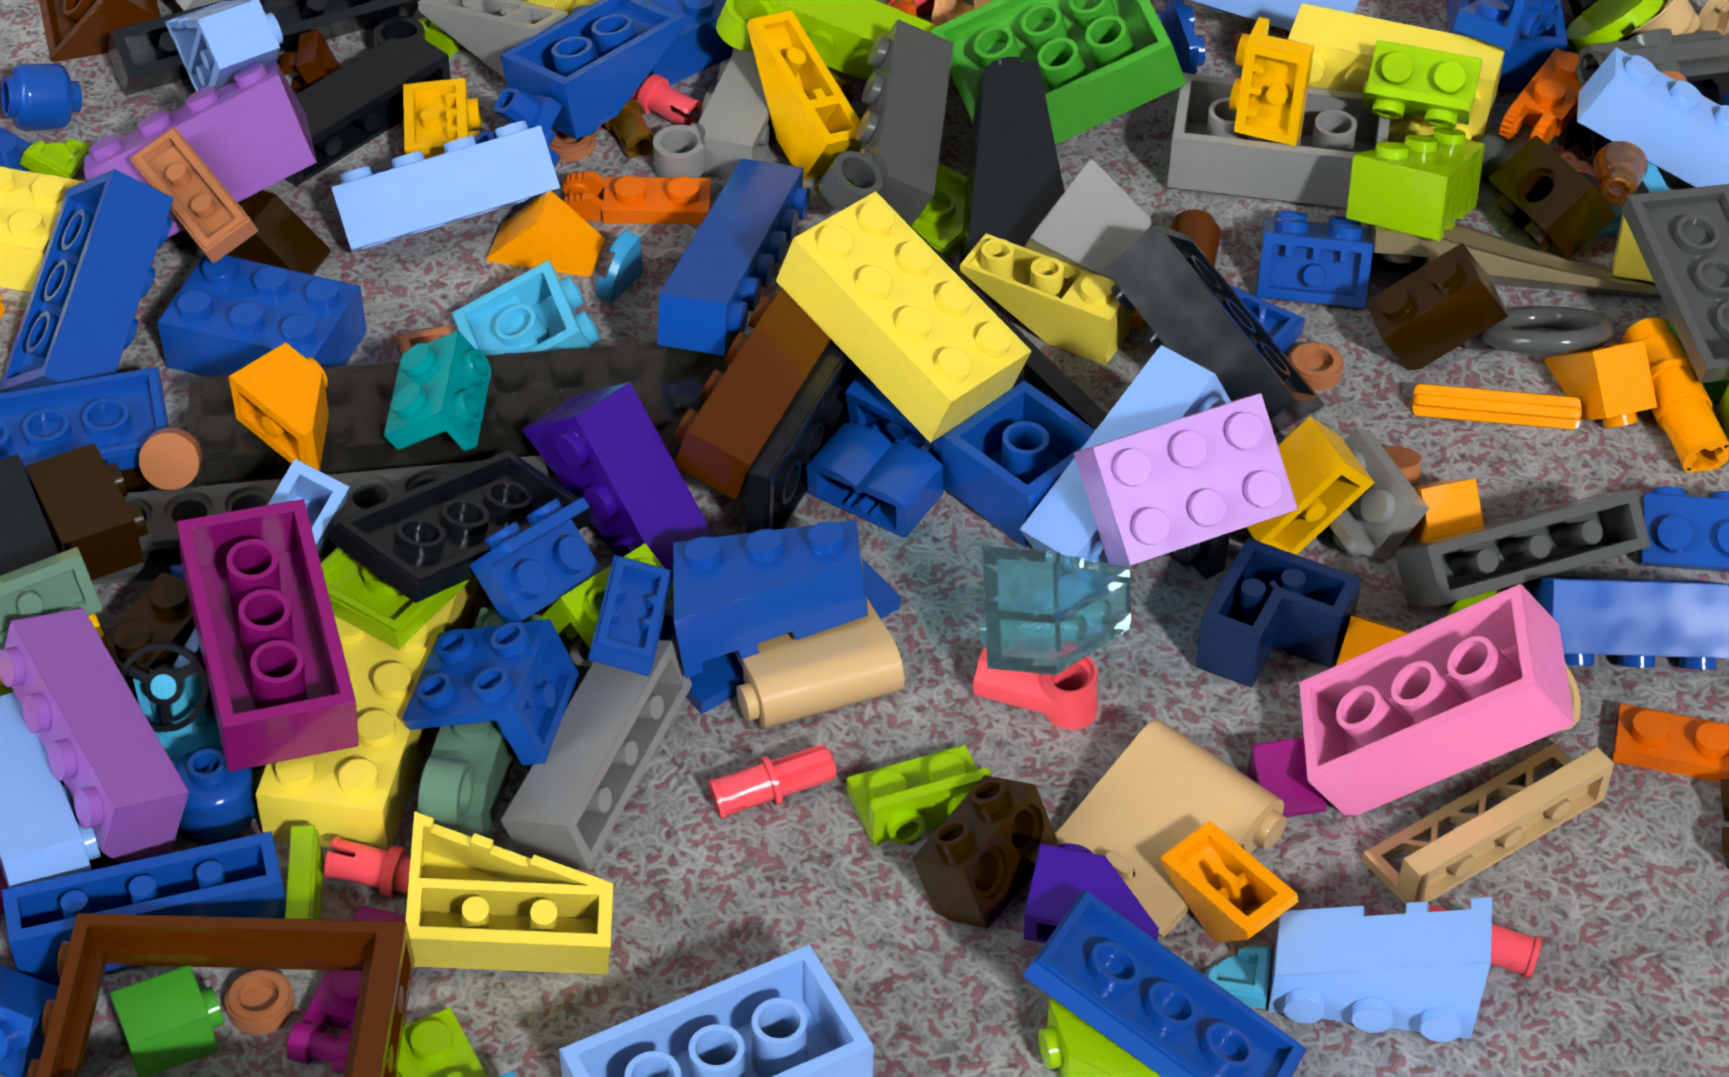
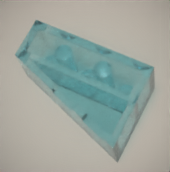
[980,546,1131,675]

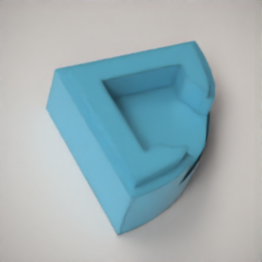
[1204,945,1272,1009]

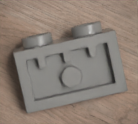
[1329,428,1429,560]

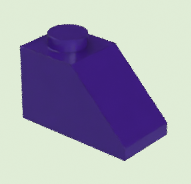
[1024,843,1159,944]

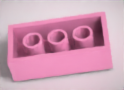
[1299,583,1575,815]

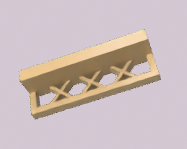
[1362,743,1615,905]

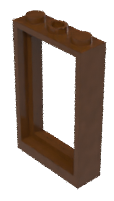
[27,913,415,1077]

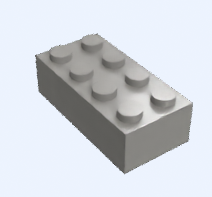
[1167,73,1390,208]

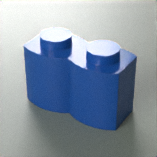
[806,423,943,537]

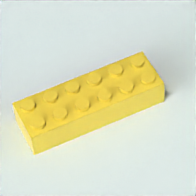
[255,576,480,850]

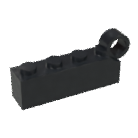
[285,16,451,187]

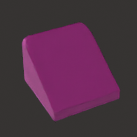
[1247,737,1327,817]

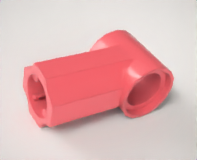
[973,643,1098,730]

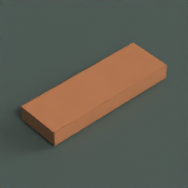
[130,126,259,264]

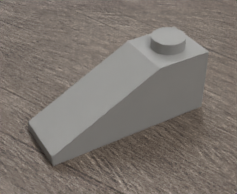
[418,0,568,78]

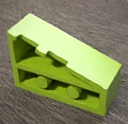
[1346,128,1485,242]

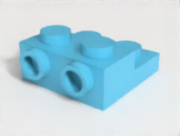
[452,260,601,398]

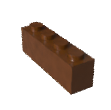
[673,287,831,500]

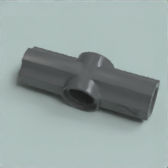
[1575,28,1729,86]

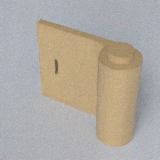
[734,599,905,730]
[1055,719,1287,938]

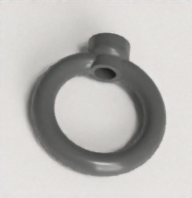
[1464,306,1614,354]

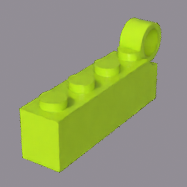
[716,0,938,82]

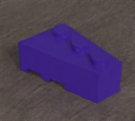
[522,382,715,570]

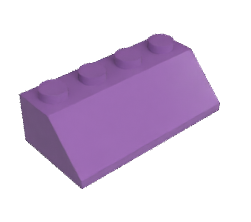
[0,608,189,864]

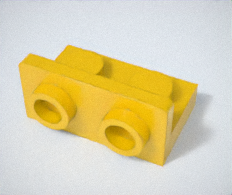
[1229,17,1315,146]
[403,78,482,159]

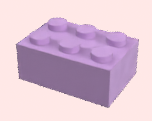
[1074,393,1298,568]

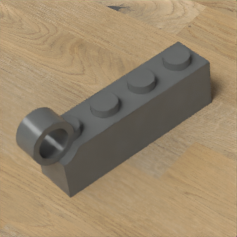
[821,19,954,226]

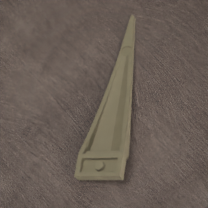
[1368,222,1662,299]

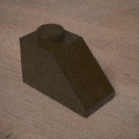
[227,190,331,275]

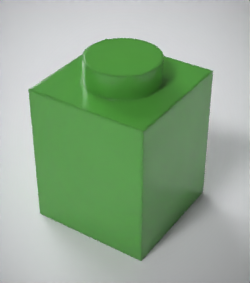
[110,965,224,1077]

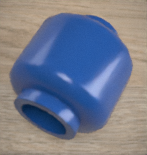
[0,63,82,131]
[174,745,257,841]

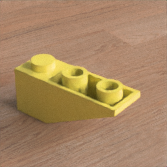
[960,233,1132,366]

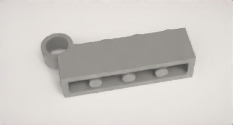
[653,47,776,179]
[501,636,693,870]

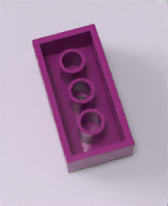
[176,499,359,772]

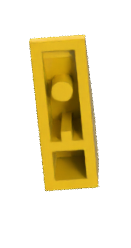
[746,10,862,181]

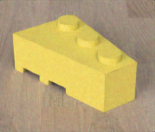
[406,811,613,975]

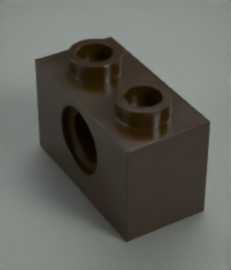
[1488,135,1617,259]

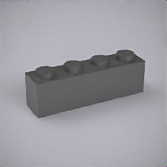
[1394,489,1651,608]

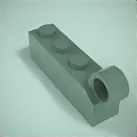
[417,607,542,838]

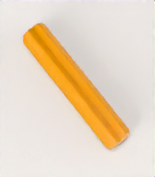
[1411,383,1582,430]

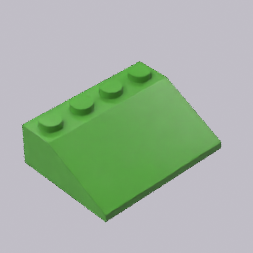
[931,0,1187,145]

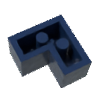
[1195,538,1362,688]

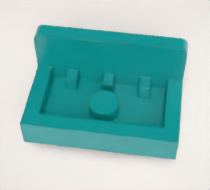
[384,330,491,451]

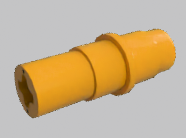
[1621,317,1729,473]

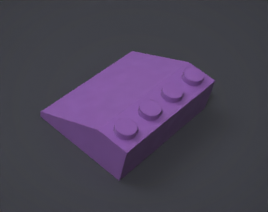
[84,60,317,238]

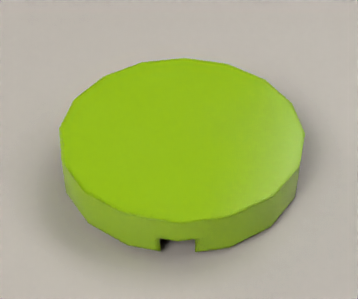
[1566,0,1664,53]

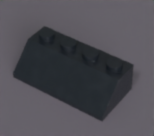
[1105,224,1325,435]

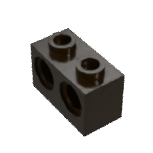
[912,775,1059,929]

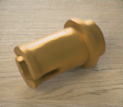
[604,98,655,159]

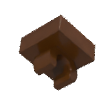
[279,29,341,91]

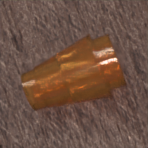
[1593,141,1648,206]

